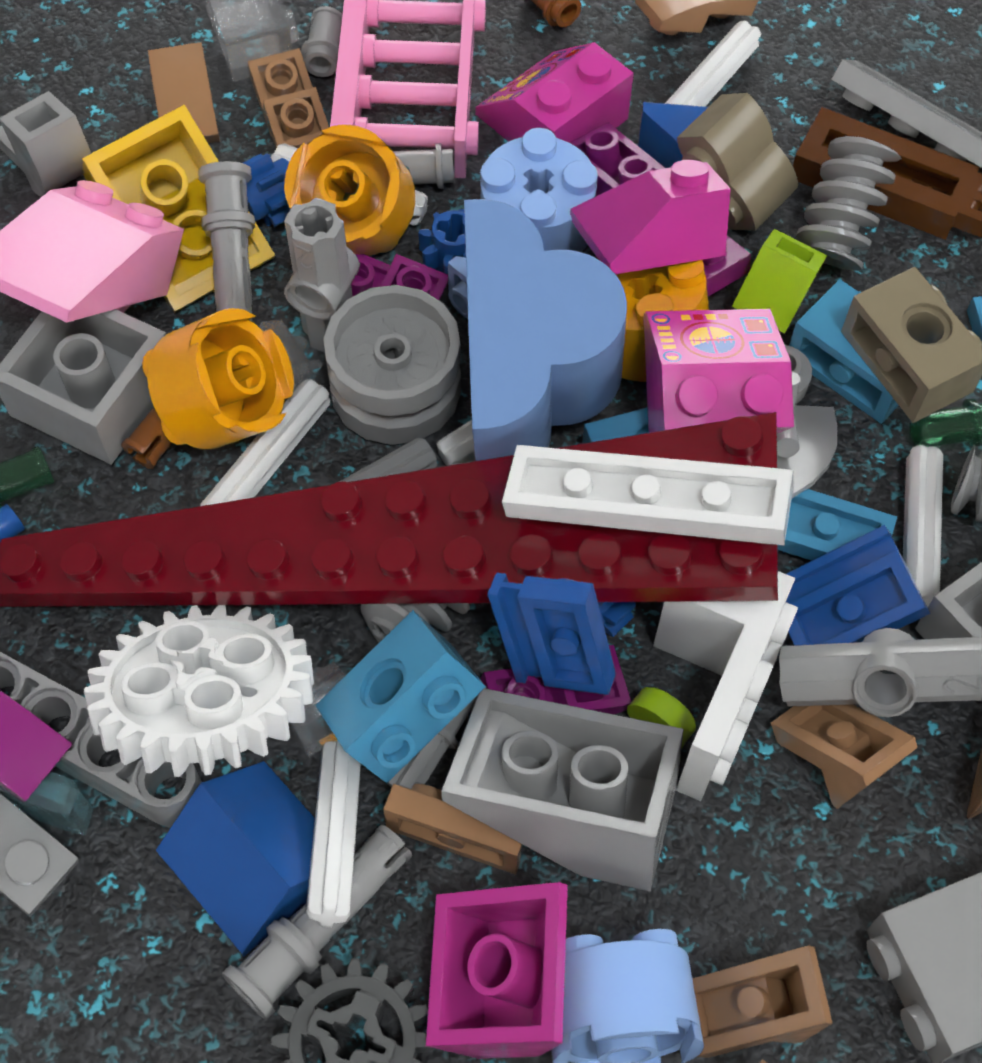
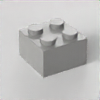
[0,309,166,465]

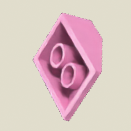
[0,180,184,323]

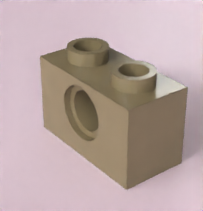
[841,267,982,423]

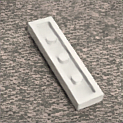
[502,445,794,545]

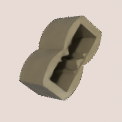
[677,93,798,231]

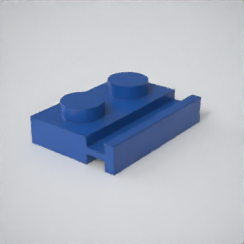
[786,525,931,645]
[487,573,616,695]

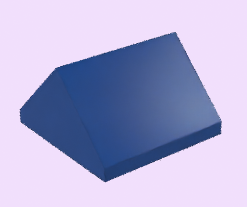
[156,761,315,957]

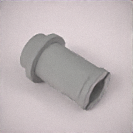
[301,6,343,77]
[393,143,455,189]

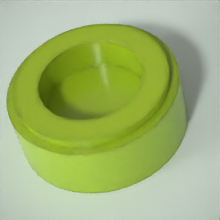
[627,687,696,749]

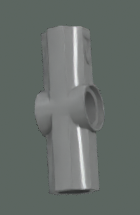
[284,198,360,352]
[779,628,982,717]

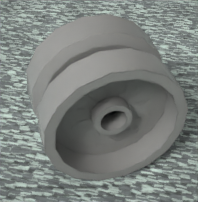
[323,285,461,445]

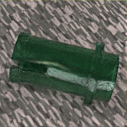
[909,398,982,447]
[0,446,54,508]

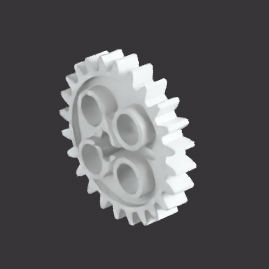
[84,605,314,777]

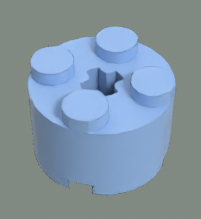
[480,128,598,252]
[551,929,704,1063]

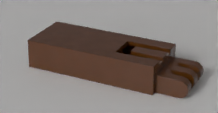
[793,107,982,240]

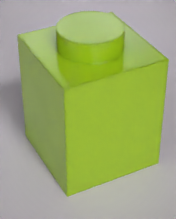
[732,229,827,333]

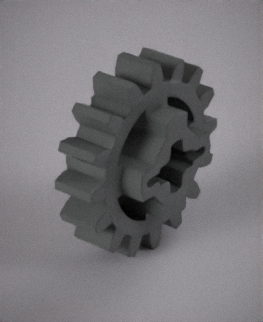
[271,958,434,1063]

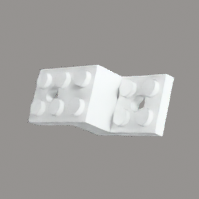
[653,571,798,801]

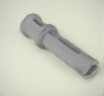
[198,161,255,322]
[222,825,412,1021]

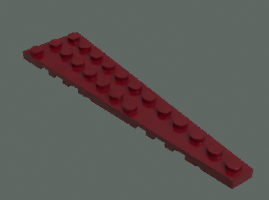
[0,412,778,607]

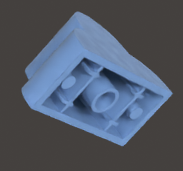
[464,199,627,461]

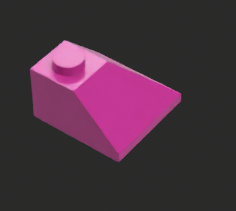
[570,160,731,274]

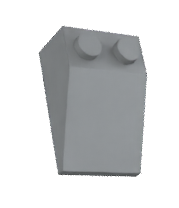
[441,688,684,892]

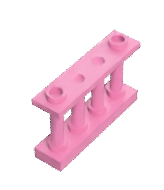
[330,0,486,178]

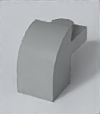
[0,91,91,197]

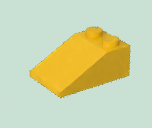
[82,104,275,313]

